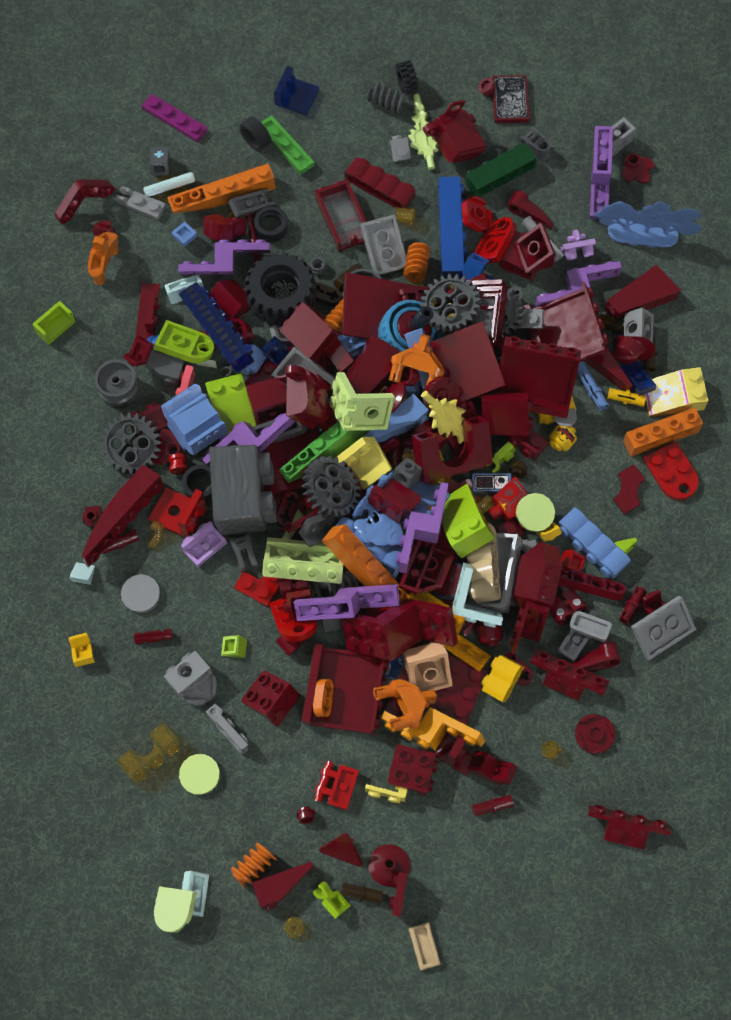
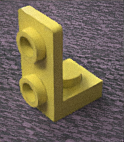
[365,784,408,804]

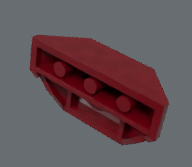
[398,526,455,594]
[512,542,563,611]

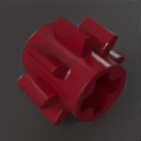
[93,220,115,236]

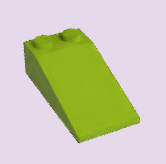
[205,373,256,439]
[435,484,495,559]

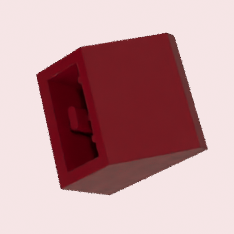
[245,377,287,426]

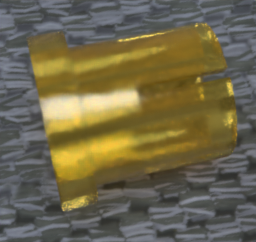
[395,207,416,226]

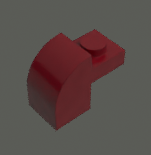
[203,214,245,241]
[467,751,518,786]

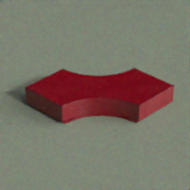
[613,464,645,515]

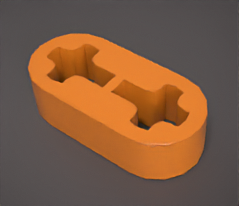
[313,679,334,717]

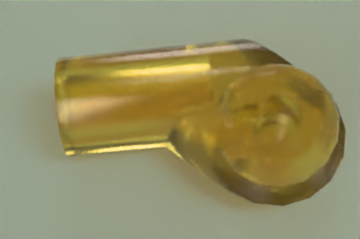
[147,520,164,550]

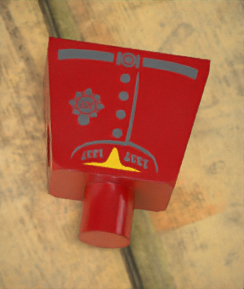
[487,476,528,522]

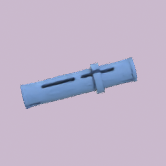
[577,361,609,411]

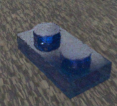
[621,360,656,396]

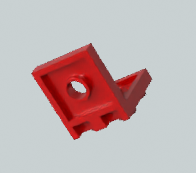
[148,487,207,538]

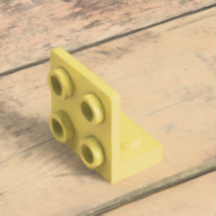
[337,437,392,489]

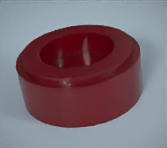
[478,78,496,96]

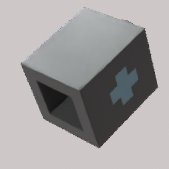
[150,147,170,175]

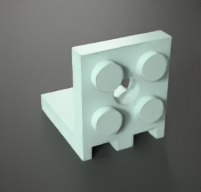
[452,563,503,627]

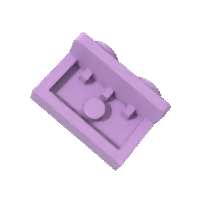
[181,521,227,567]

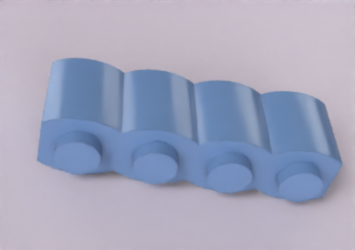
[558,507,631,579]
[336,517,403,578]

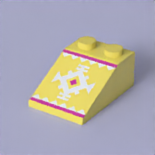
[642,367,708,417]

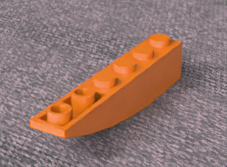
[167,163,276,213]
[322,524,408,608]

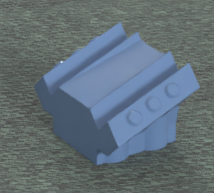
[161,384,228,455]

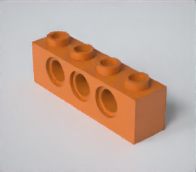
[623,408,703,457]

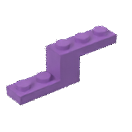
[590,126,613,220]
[178,240,271,275]
[535,261,622,307]
[202,413,295,465]
[396,482,448,573]
[294,584,401,621]

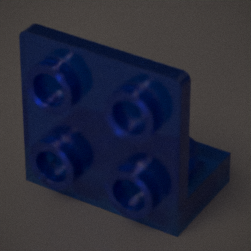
[274,66,319,115]

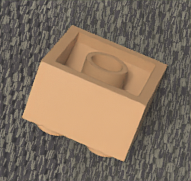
[403,643,453,691]

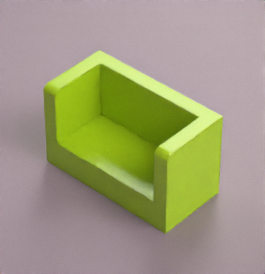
[32,301,76,345]

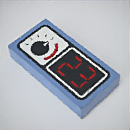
[472,473,511,493]

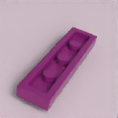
[141,94,208,143]

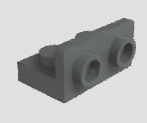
[299,513,338,547]

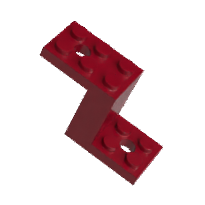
[341,598,458,661]

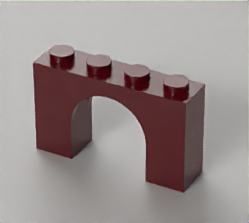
[412,415,493,484]

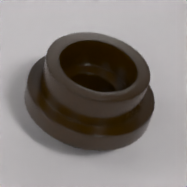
[509,461,528,478]

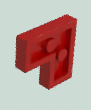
[234,571,280,607]

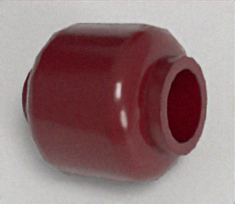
[476,621,504,647]

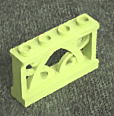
[262,537,343,584]

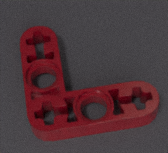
[54,179,115,224]

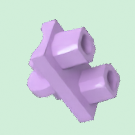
[560,230,596,261]

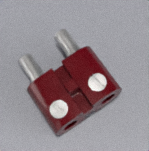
[549,585,587,625]

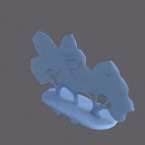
[594,201,702,248]
[353,469,450,546]

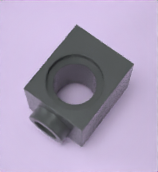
[393,458,422,490]

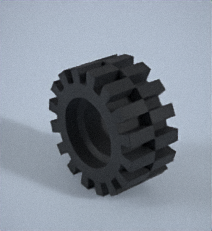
[395,60,419,94]

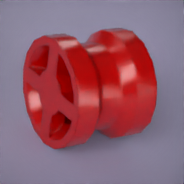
[168,453,188,475]

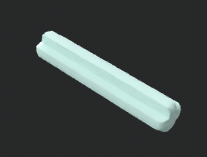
[143,172,195,197]

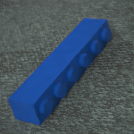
[438,177,467,279]

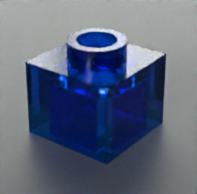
[262,336,289,365]

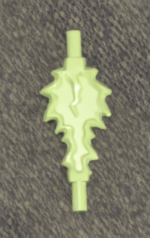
[408,94,440,171]

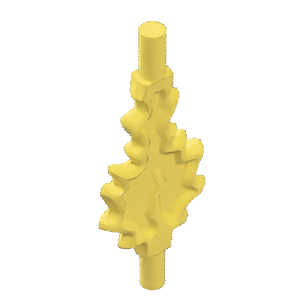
[421,391,465,444]

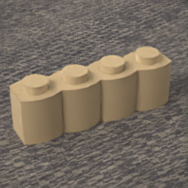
[467,523,501,604]

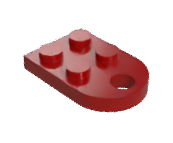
[474,217,517,264]
[642,441,698,500]
[269,599,318,642]

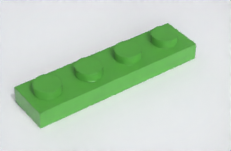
[261,115,314,175]

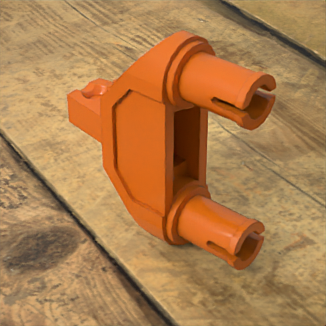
[88,232,119,285]
[389,334,444,386]
[373,679,437,732]

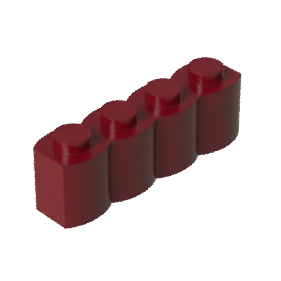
[345,157,416,212]

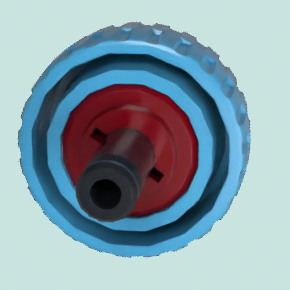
[378,300,443,352]

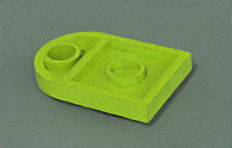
[153,320,214,363]

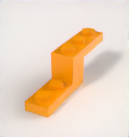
[407,592,491,672]
[380,707,486,750]

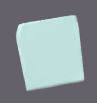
[70,562,95,585]

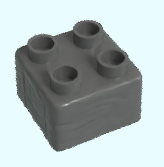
[209,444,277,536]

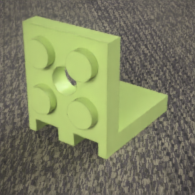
[329,372,395,431]

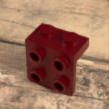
[369,479,421,524]
[509,601,550,654]
[241,671,301,727]
[388,744,439,797]

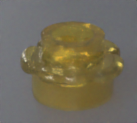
[541,740,561,759]
[284,917,304,938]

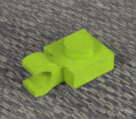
[486,442,516,473]
[313,881,351,919]

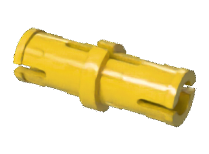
[607,388,646,407]

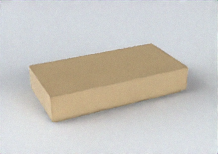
[409,923,441,971]

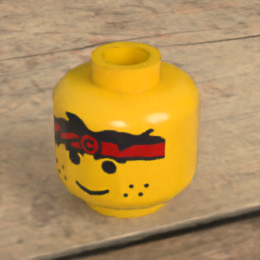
[549,425,577,452]

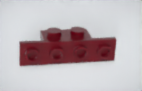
[135,283,160,340]
[529,648,610,701]
[588,804,671,850]

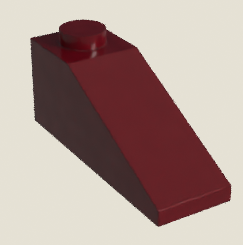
[252,861,314,911]

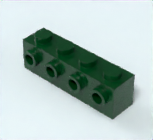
[465,142,537,197]

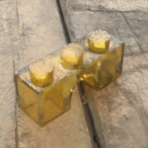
[116,722,181,783]

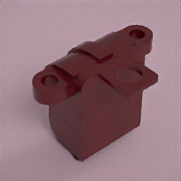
[422,100,487,163]
[278,365,331,429]

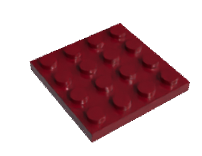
[385,642,488,737]

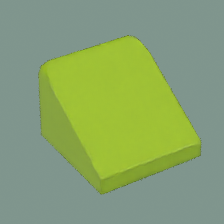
[614,538,638,555]
[221,635,247,658]

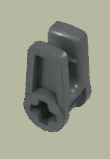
[230,533,258,573]

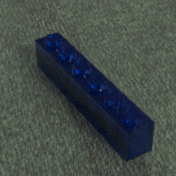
[179,281,255,374]

